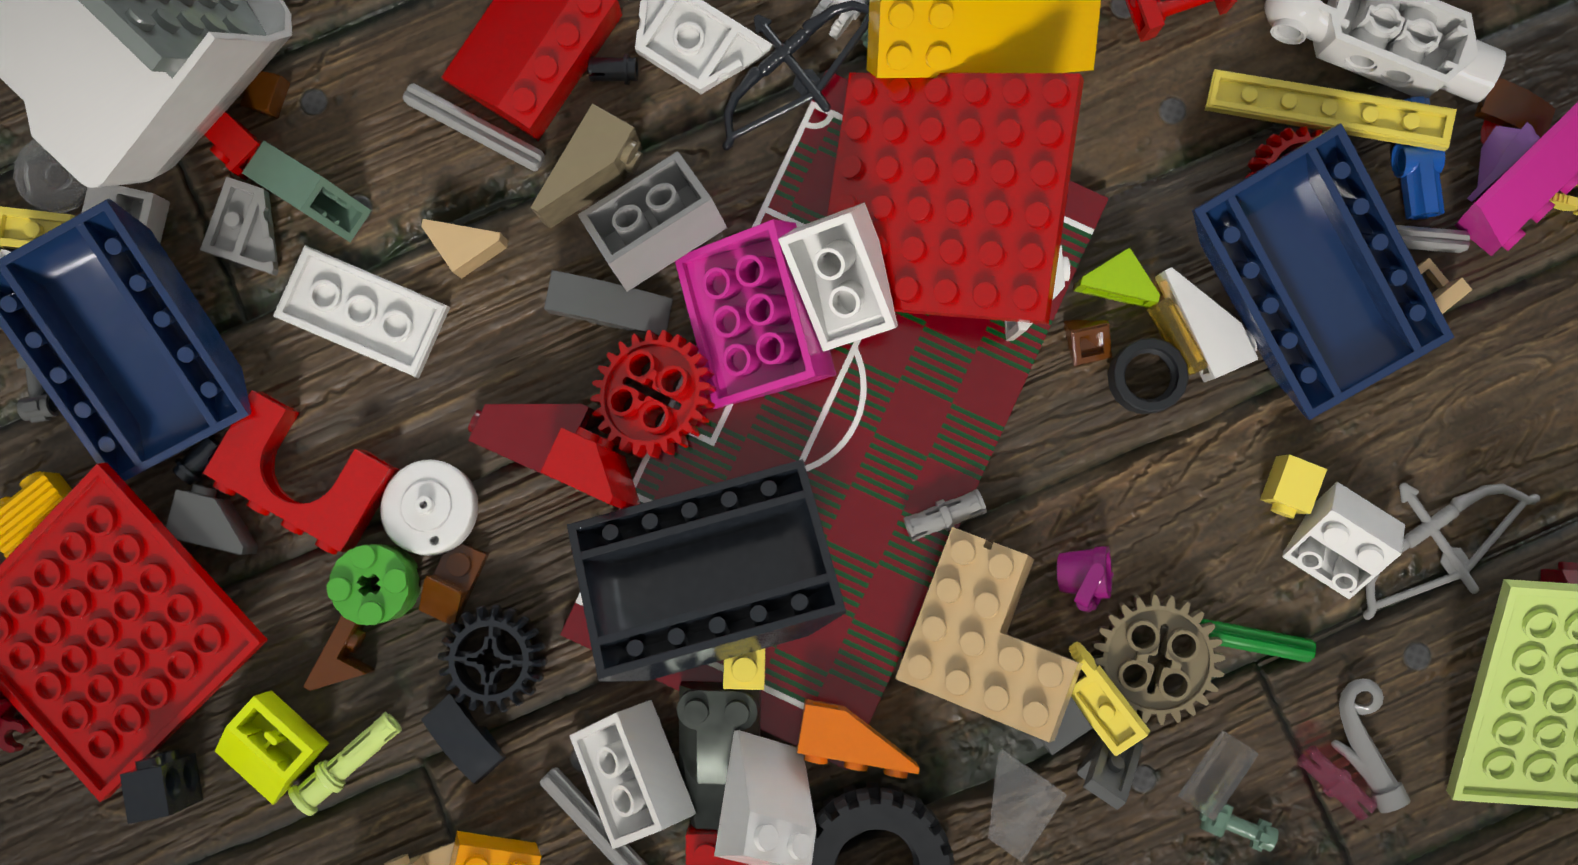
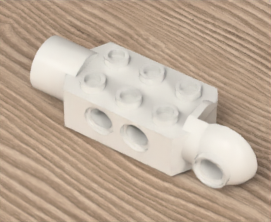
[1264,0,1506,103]

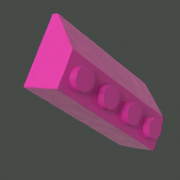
[1454,102,1578,256]

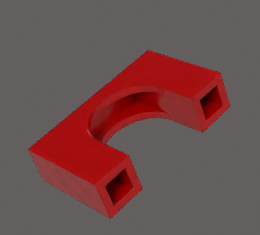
[203,390,400,555]

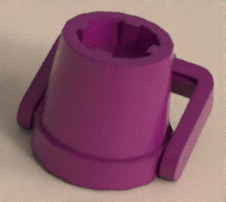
[1057,546,1114,612]

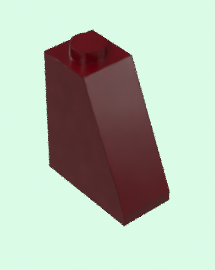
[468,404,594,480]

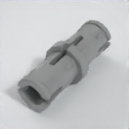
[903,489,987,542]

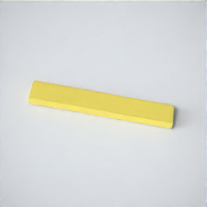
[1205,69,1457,151]

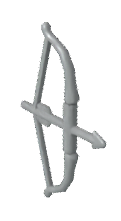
[1363,483,1540,620]

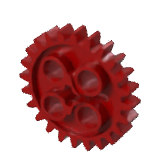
[590,330,716,459]

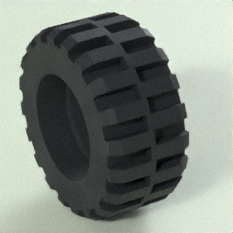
[812,782,955,865]

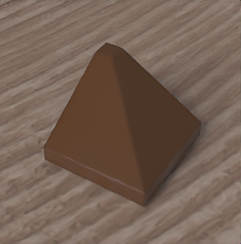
[1063,320,1112,366]

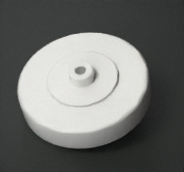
[380,460,478,556]

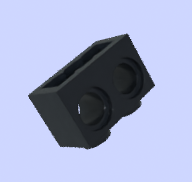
[120,749,203,824]

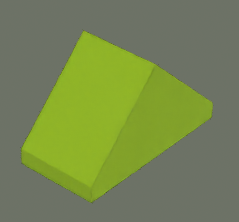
[1073,248,1160,308]

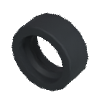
[1107,338,1189,414]

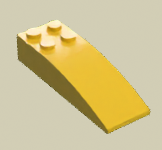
[867,0,1101,78]

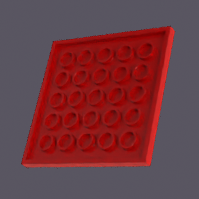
[827,72,1084,324]
[0,462,268,802]

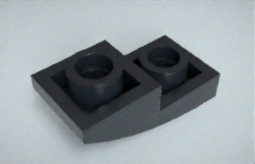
[421,693,506,784]

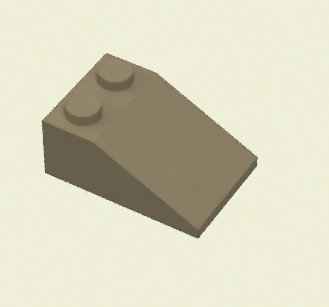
[530,104,644,228]

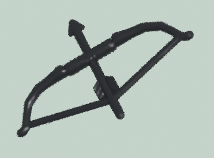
[722,0,869,150]

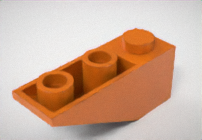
[797,699,919,778]

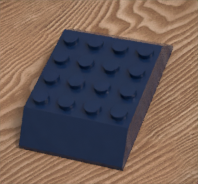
[1192,123,1455,420]
[0,198,251,481]

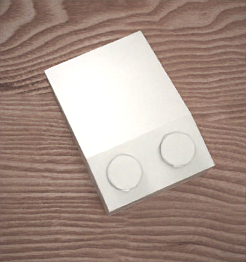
[778,202,898,352]
[714,730,816,865]

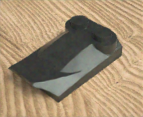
[677,681,761,830]

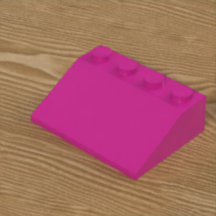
[675,219,836,409]

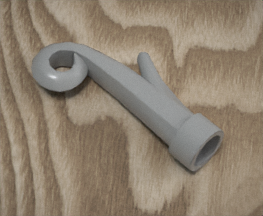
[1331,678,1411,813]

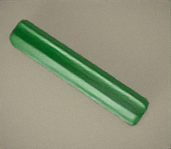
[1199,619,1316,663]

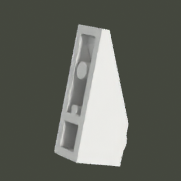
[1155,267,1258,382]

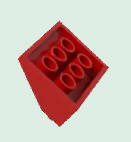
[441,0,623,141]

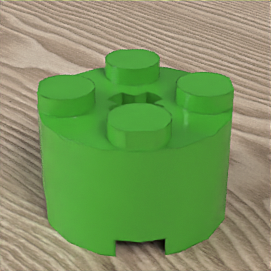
[327,544,421,626]

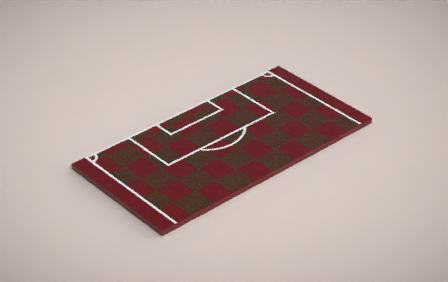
[560,70,1109,770]

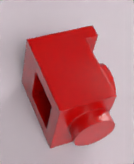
[204,112,262,181]

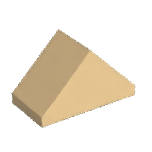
[421,219,508,279]

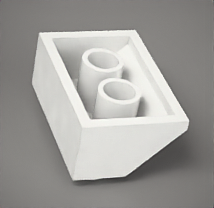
[569,700,696,849]

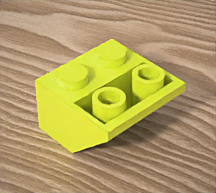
[215,690,329,805]

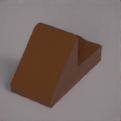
[419,542,489,625]
[303,615,375,691]

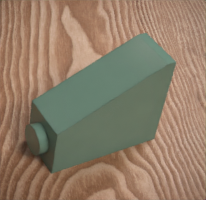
[242,141,372,243]

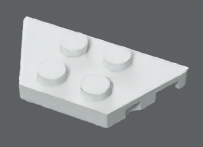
[635,0,773,94]

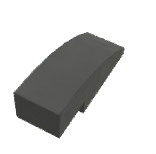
[544,270,673,336]

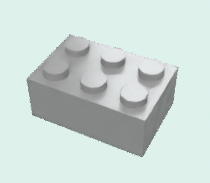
[578,151,727,292]

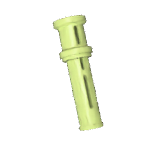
[288,712,402,816]

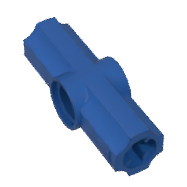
[1391,96,1445,220]

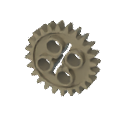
[1092,593,1225,725]

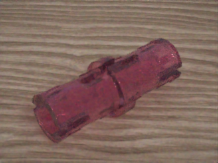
[1297,745,1377,821]

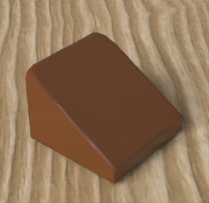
[240,71,290,119]

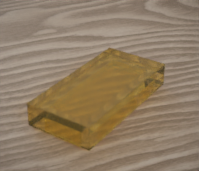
[1147,297,1208,376]

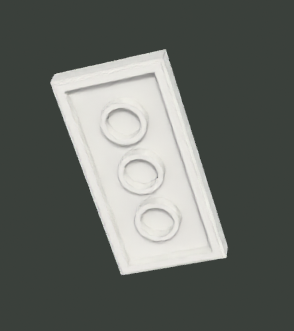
[273,245,450,378]

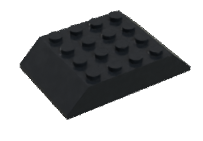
[567,459,846,682]

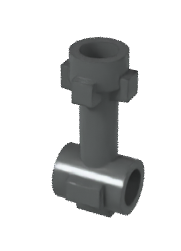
[16,354,60,423]

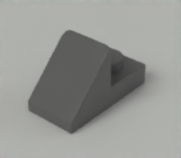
[1077,736,1143,810]

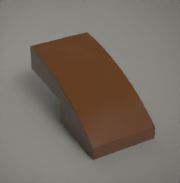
[1474,77,1556,137]

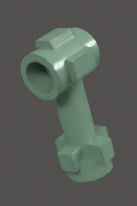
[1199,797,1279,852]

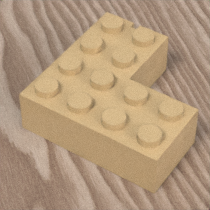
[895,527,1083,742]

